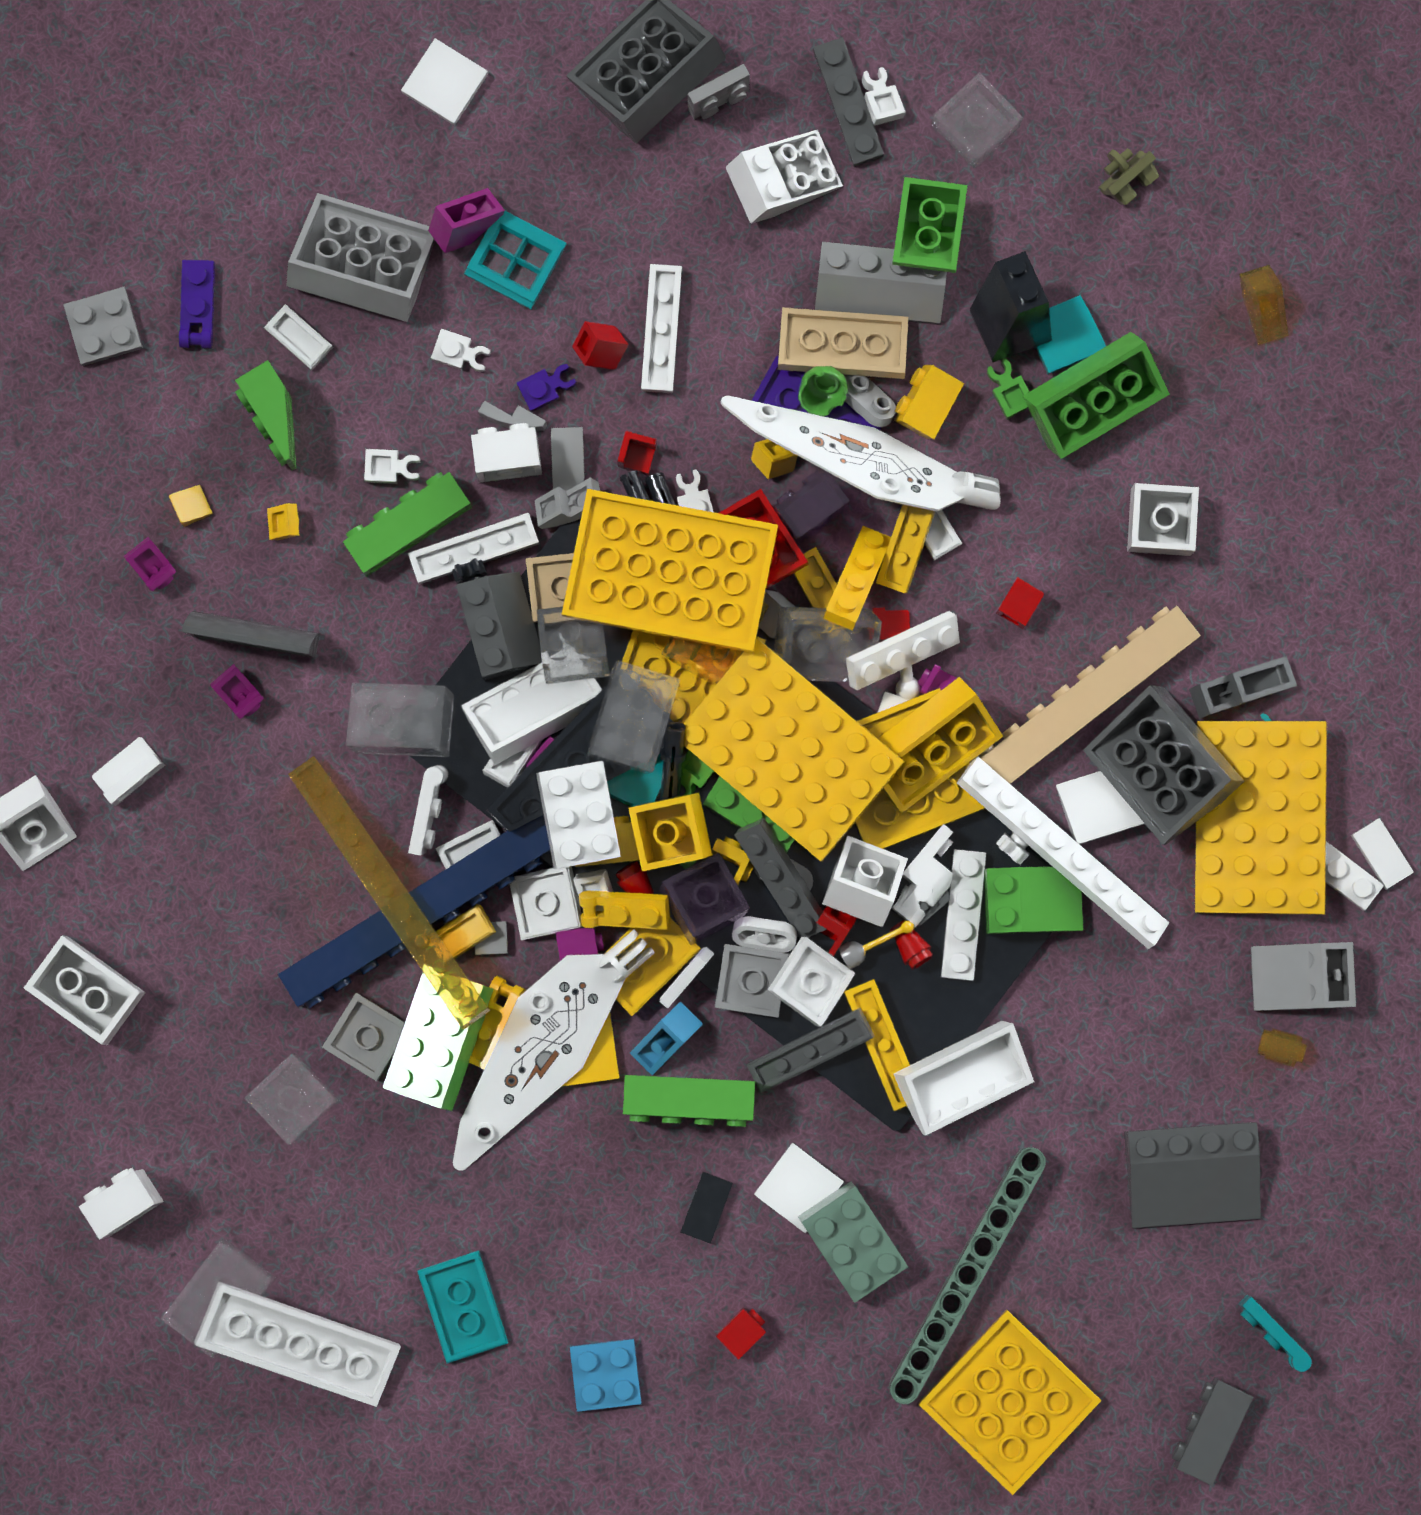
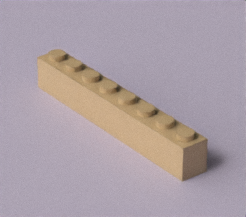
[978,606,1201,784]

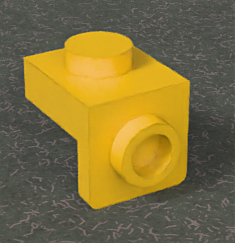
[712,837,754,887]

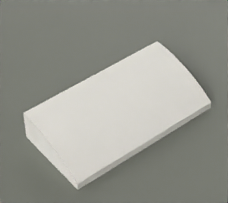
[461,646,602,765]
[1056,771,1145,845]
[893,1021,1034,1135]

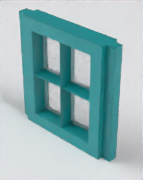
[464,211,567,310]

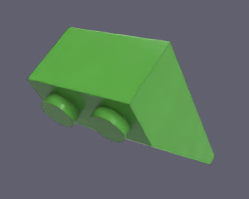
[892,177,967,273]
[984,867,1083,934]

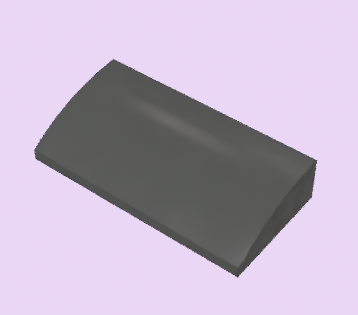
[182,611,320,658]

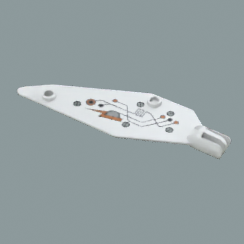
[453,929,655,1171]

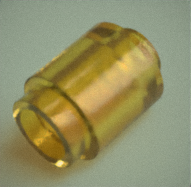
[1257,1028,1307,1067]

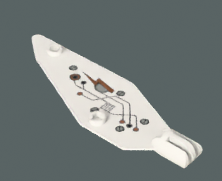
[721,396,1001,511]

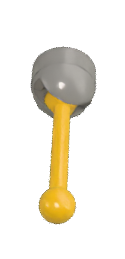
[839,921,914,970]

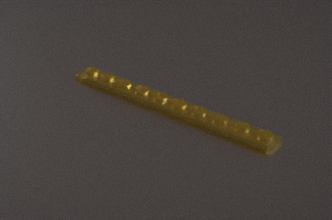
[288,756,490,1029]

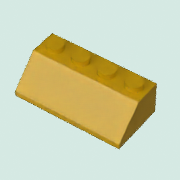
[878,677,1003,814]

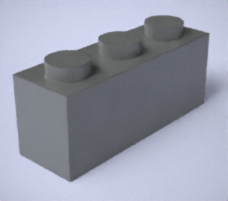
[1172,1378,1253,1486]

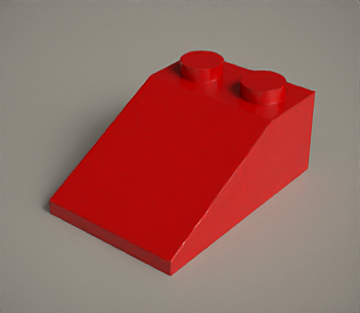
[719,489,809,589]

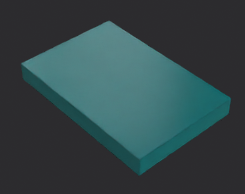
[417,1250,509,1363]

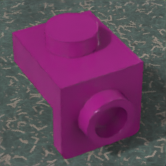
[124,537,176,591]
[210,664,264,719]

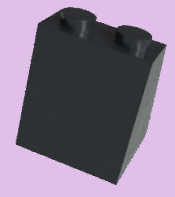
[970,251,1052,363]

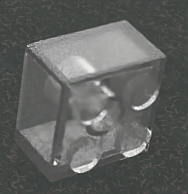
[931,72,1023,169]
[537,606,610,684]
[245,1053,339,1145]

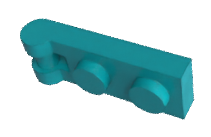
[1238,1295,1312,1372]

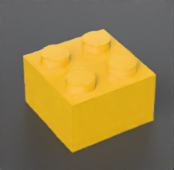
[628,792,713,871]

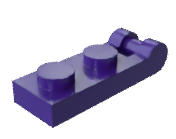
[179,260,215,349]

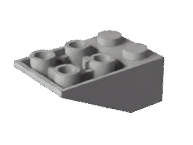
[1251,942,1356,1011]

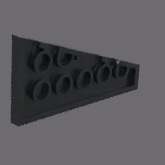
[486,671,673,832]

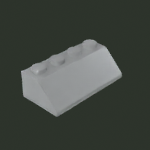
[815,242,947,324]

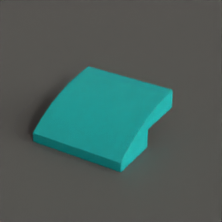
[1034,295,1106,375]
[607,749,675,807]

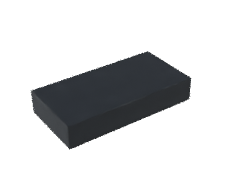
[680,1172,733,1244]

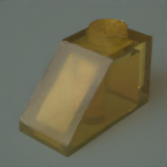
[1239,265,1289,345]

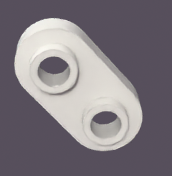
[732,916,797,953]

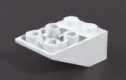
[725,129,843,224]

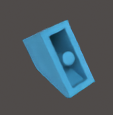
[630,1001,703,1075]

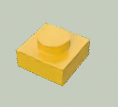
[267,503,299,540]

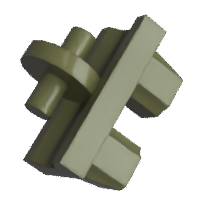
[1098,148,1159,205]

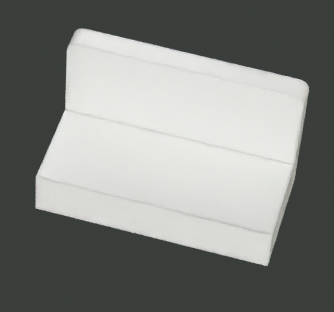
[92,737,165,806]

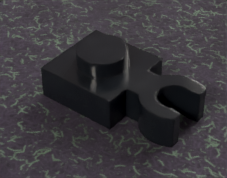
[452,558,487,584]

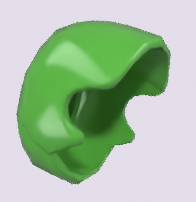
[798,366,848,416]

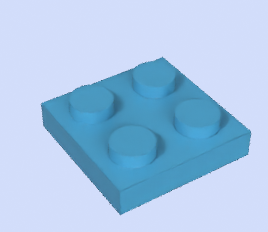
[570,1339,641,1412]

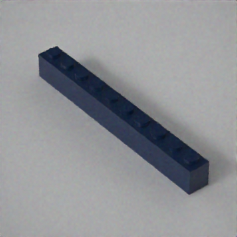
[277,815,551,1009]

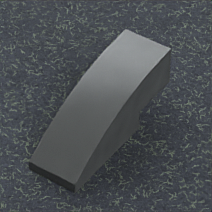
[1189,656,1297,719]

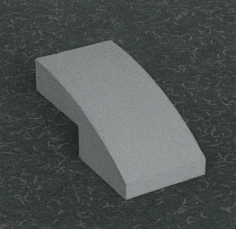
[478,401,547,432]
[551,427,585,491]
[534,477,600,529]

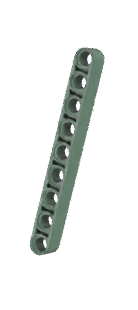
[889,1147,1046,1404]

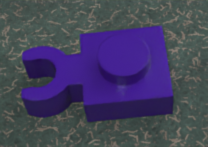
[517,364,576,412]

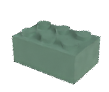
[798,1181,908,1303]

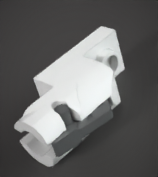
[892,824,953,927]

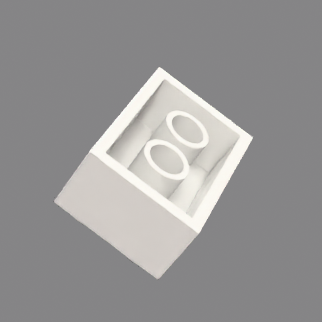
[536,761,621,869]
[24,936,146,1045]

